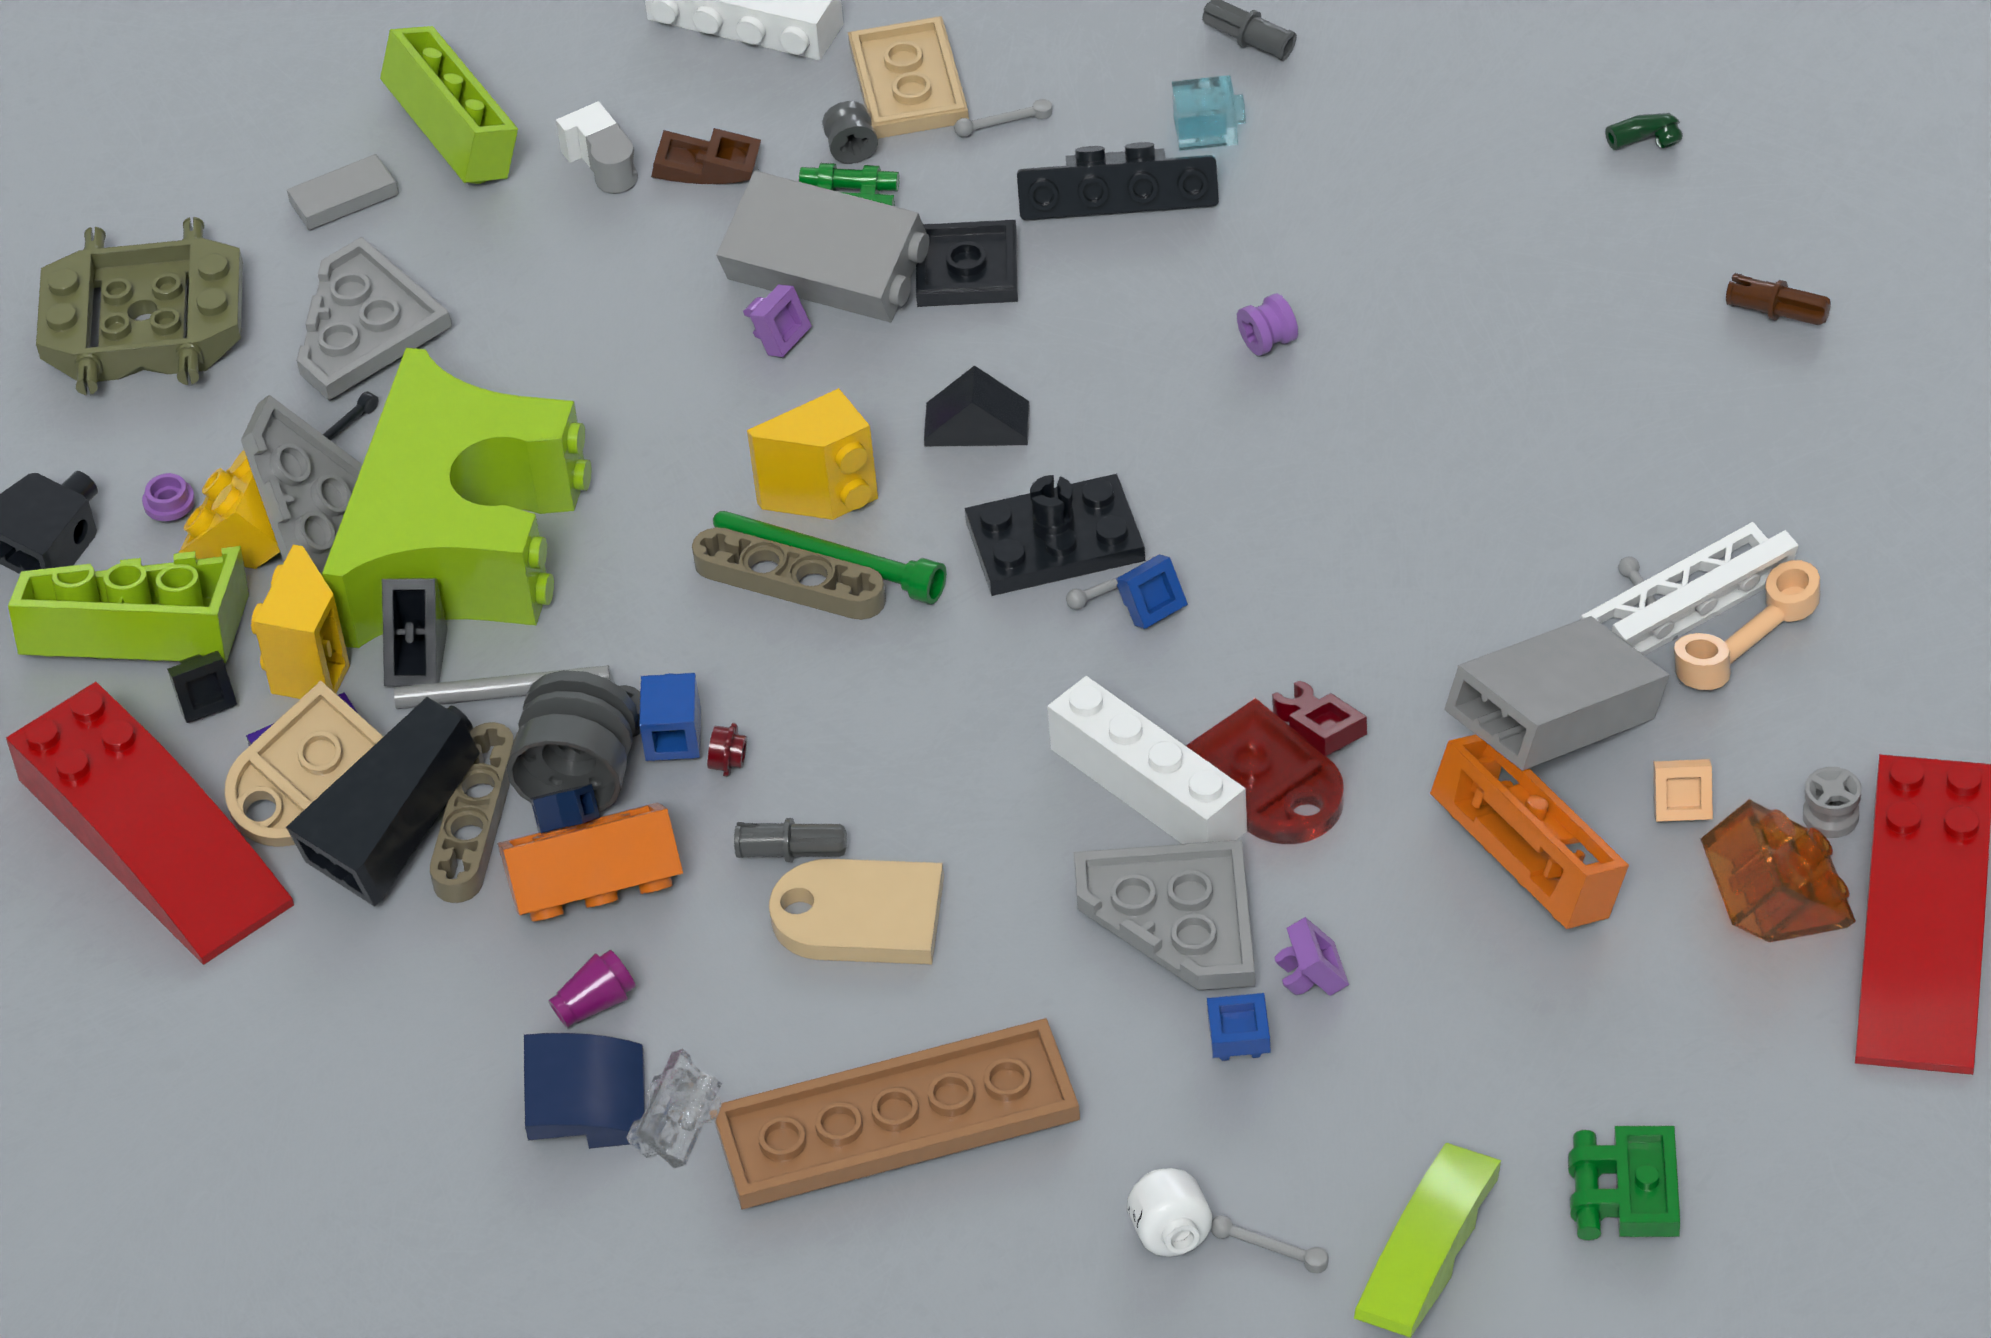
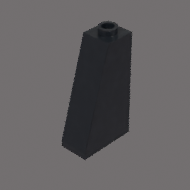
[286,697,480,907]

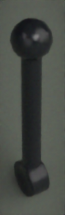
[323,391,379,440]

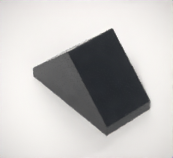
[924,365,1030,447]
[382,578,448,686]

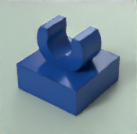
[1116,554,1188,629]
[1207,993,1271,1061]

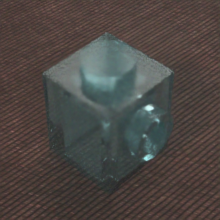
[1172,75,1246,151]

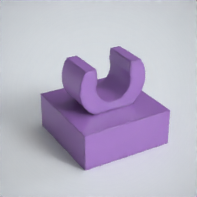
[743,284,812,357]
[1275,917,1349,996]

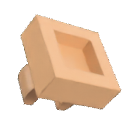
[1653,759,1713,822]

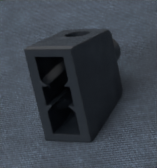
[0,471,98,574]

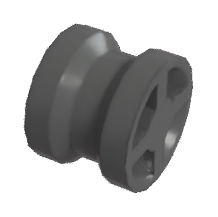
[822,101,878,164]

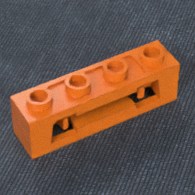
[1430,734,1629,929]

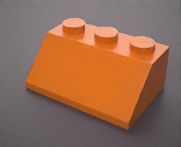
[497,802,683,922]

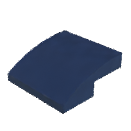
[524,1033,647,1149]

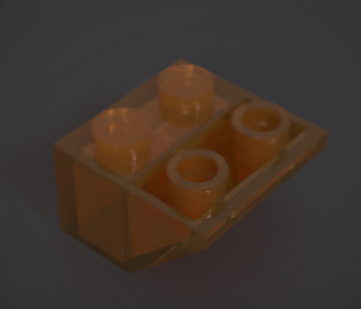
[1700,799,1856,943]

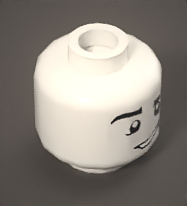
[1127,1168,1212,1257]

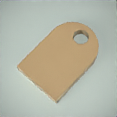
[224,681,384,847]
[769,859,944,965]

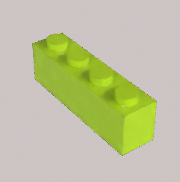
[380,26,518,184]

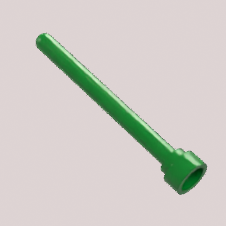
[713,511,947,604]

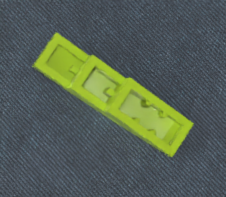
[1354,1143,1501,1338]

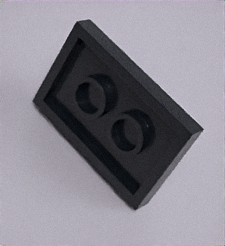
[964,473,1145,596]

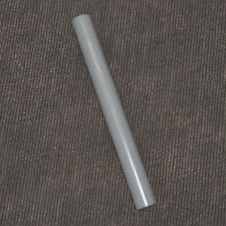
[394,665,611,709]

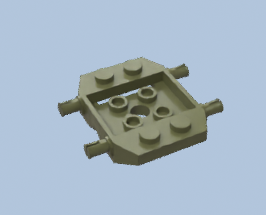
[36,217,243,395]

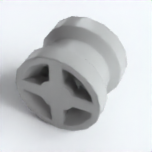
[1803,767,1861,838]

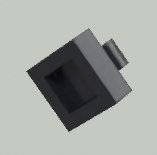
[167,651,237,723]

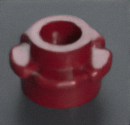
[707,723,747,777]

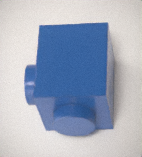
[639,673,701,761]

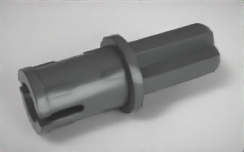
[1202,0,1297,61]
[734,818,847,862]

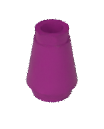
[548,950,636,1028]

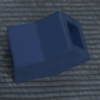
[530,784,600,833]

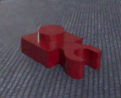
[1272,681,1367,756]

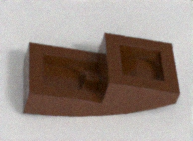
[651,128,761,184]

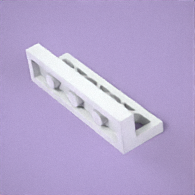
[1581,522,1798,656]

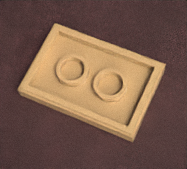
[848,16,969,139]

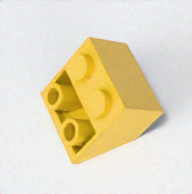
[179,450,280,569]
[251,544,350,699]

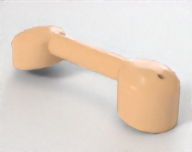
[1674,560,1820,690]

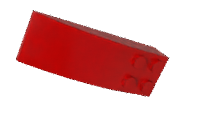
[6,681,294,965]
[1855,754,1991,1075]

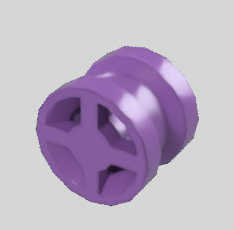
[1237,293,1298,356]

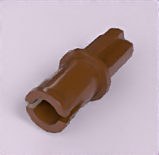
[1726,273,1831,325]

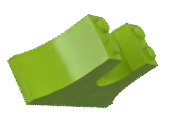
[322,348,592,648]

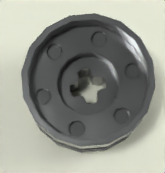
[507,670,638,813]

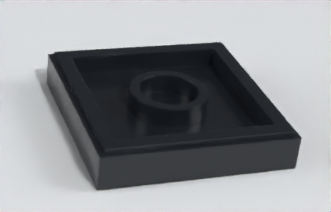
[916,220,1018,307]

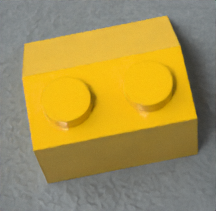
[747,388,878,520]

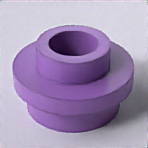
[142,473,195,521]

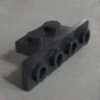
[1017,142,1219,220]

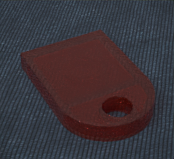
[1186,698,1344,844]

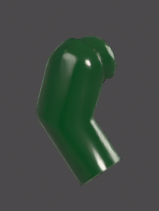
[1605,113,1683,150]

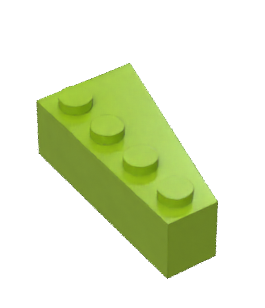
[8,546,249,663]

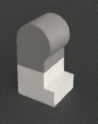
[556,101,638,193]

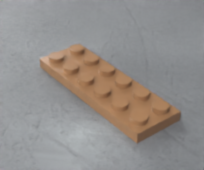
[711,1018,1080,1210]

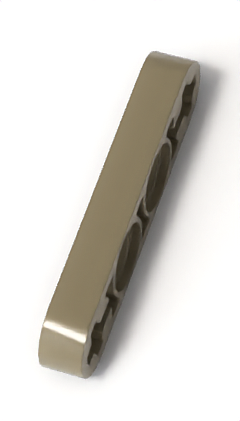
[692,527,886,620]
[430,722,514,903]

